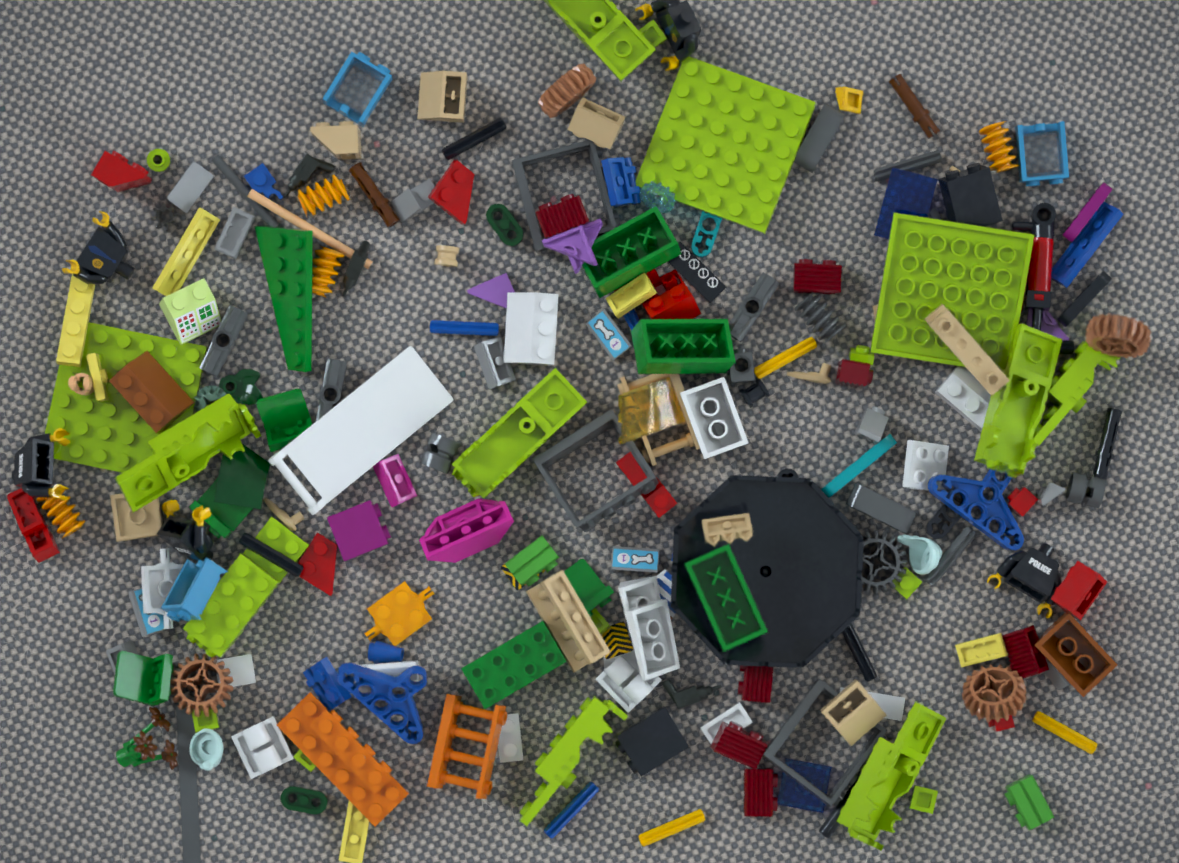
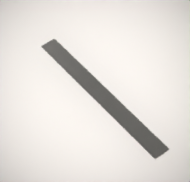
[176,705,201,863]

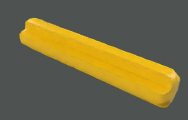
[754,337,818,379]
[1032,711,1098,754]
[638,809,705,847]

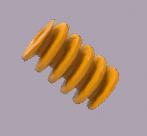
[979,121,1019,173]
[298,175,350,217]
[312,246,345,298]
[36,489,86,539]

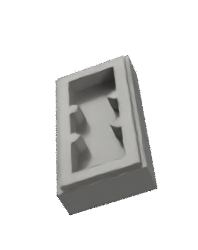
[214,207,255,259]

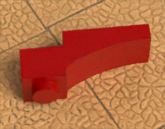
[616,452,678,518]
[6,488,60,563]

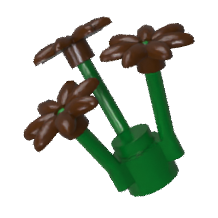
[116,707,178,770]

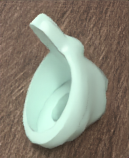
[897,534,942,575]
[189,728,224,771]

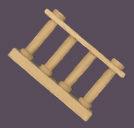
[925,304,1010,396]
[617,374,700,467]
[526,570,610,673]

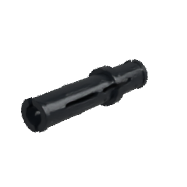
[1092,408,1122,480]

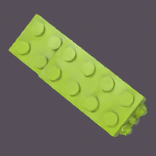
[543,0,656,82]
[974,324,1063,478]
[1033,341,1120,447]
[452,368,587,499]
[115,393,262,512]
[183,516,309,658]
[519,696,628,826]
[837,701,947,851]

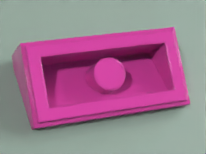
[373,454,417,508]

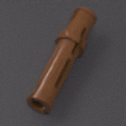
[889,73,941,139]
[348,162,400,228]

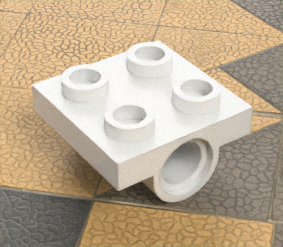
[902,440,949,491]
[596,651,662,713]
[231,716,294,779]

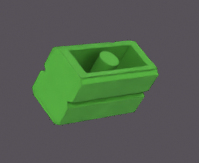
[505,535,559,587]
[1004,774,1054,830]

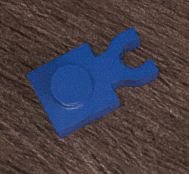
[244,163,284,201]

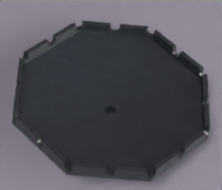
[670,475,864,668]

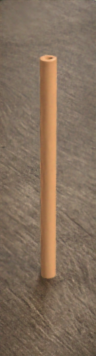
[247,189,373,269]

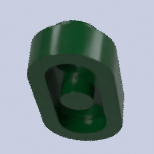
[486,204,524,247]
[281,786,328,814]

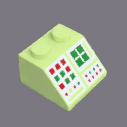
[159,278,222,345]

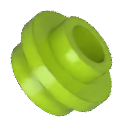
[147,148,170,172]

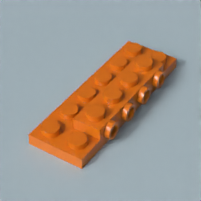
[277,692,409,827]

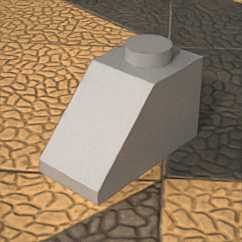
[854,406,889,444]

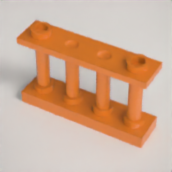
[427,694,507,799]

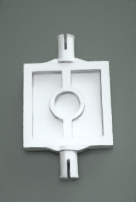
[141,548,184,629]

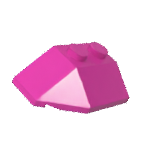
[419,498,514,563]

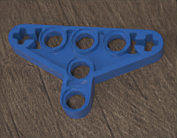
[928,469,1024,551]
[338,663,427,744]

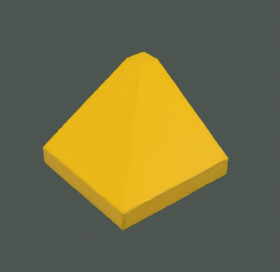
[835,87,863,114]

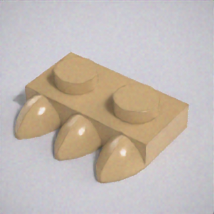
[702,513,753,546]

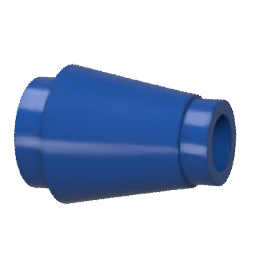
[368,641,404,664]

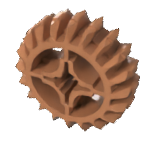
[538,64,596,118]
[1085,313,1151,358]
[170,654,234,717]
[962,664,1027,723]

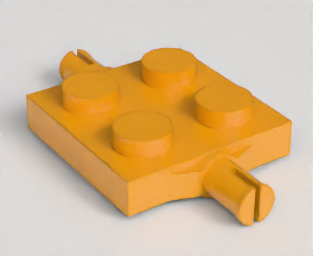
[364,581,435,646]

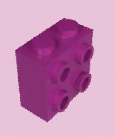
[327,500,391,561]

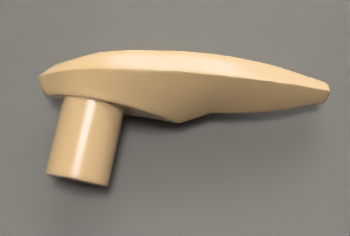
[787,363,831,384]
[263,498,305,531]

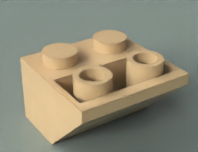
[417,71,468,123]
[568,98,625,149]
[310,121,362,160]
[820,679,887,746]

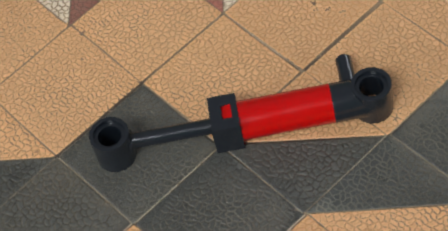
[1012,203,1056,331]

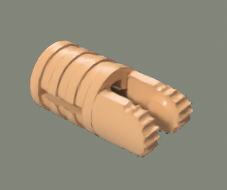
[68,373,94,396]

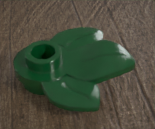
[219,369,263,406]

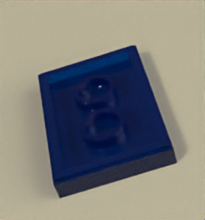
[874,167,938,239]

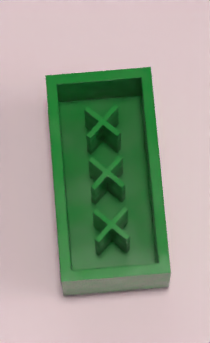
[582,206,682,299]
[631,319,736,374]
[684,544,768,651]
[461,621,567,709]

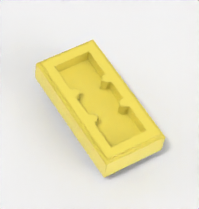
[605,273,657,319]
[86,353,109,402]
[955,633,1007,668]

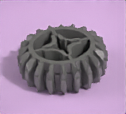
[861,530,908,594]

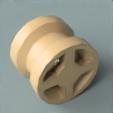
[434,245,459,267]

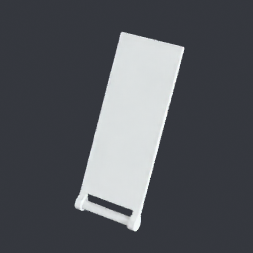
[268,346,453,515]

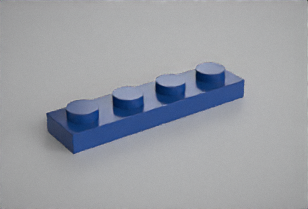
[1051,202,1123,288]

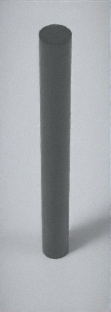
[212,155,280,227]

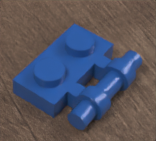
[601,157,641,206]
[303,657,352,711]

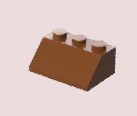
[109,351,195,434]
[1034,613,1117,697]

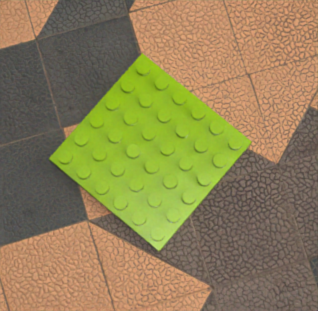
[635,56,816,234]
[870,212,1034,370]
[45,322,208,473]

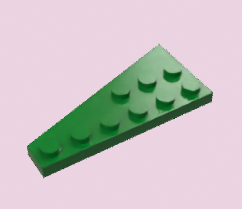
[254,225,313,372]

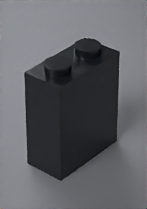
[938,163,1003,227]
[615,706,689,777]

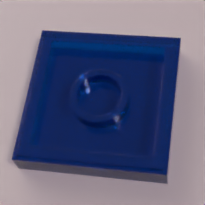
[777,758,832,813]

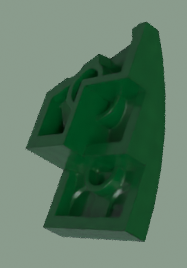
[214,444,271,509]

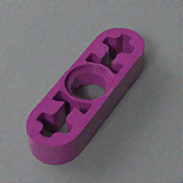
[1062,182,1113,242]

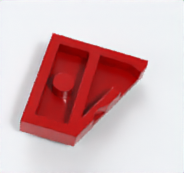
[428,160,474,225]
[298,532,338,596]

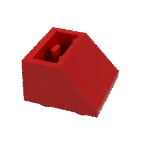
[91,150,152,192]
[641,269,701,319]
[1051,561,1107,620]

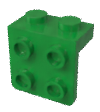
[256,389,313,452]
[189,478,254,539]
[564,559,614,617]
[113,651,174,706]

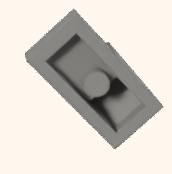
[390,179,435,223]

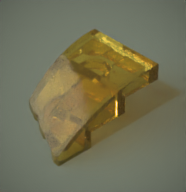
[618,377,685,445]

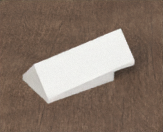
[618,576,680,681]

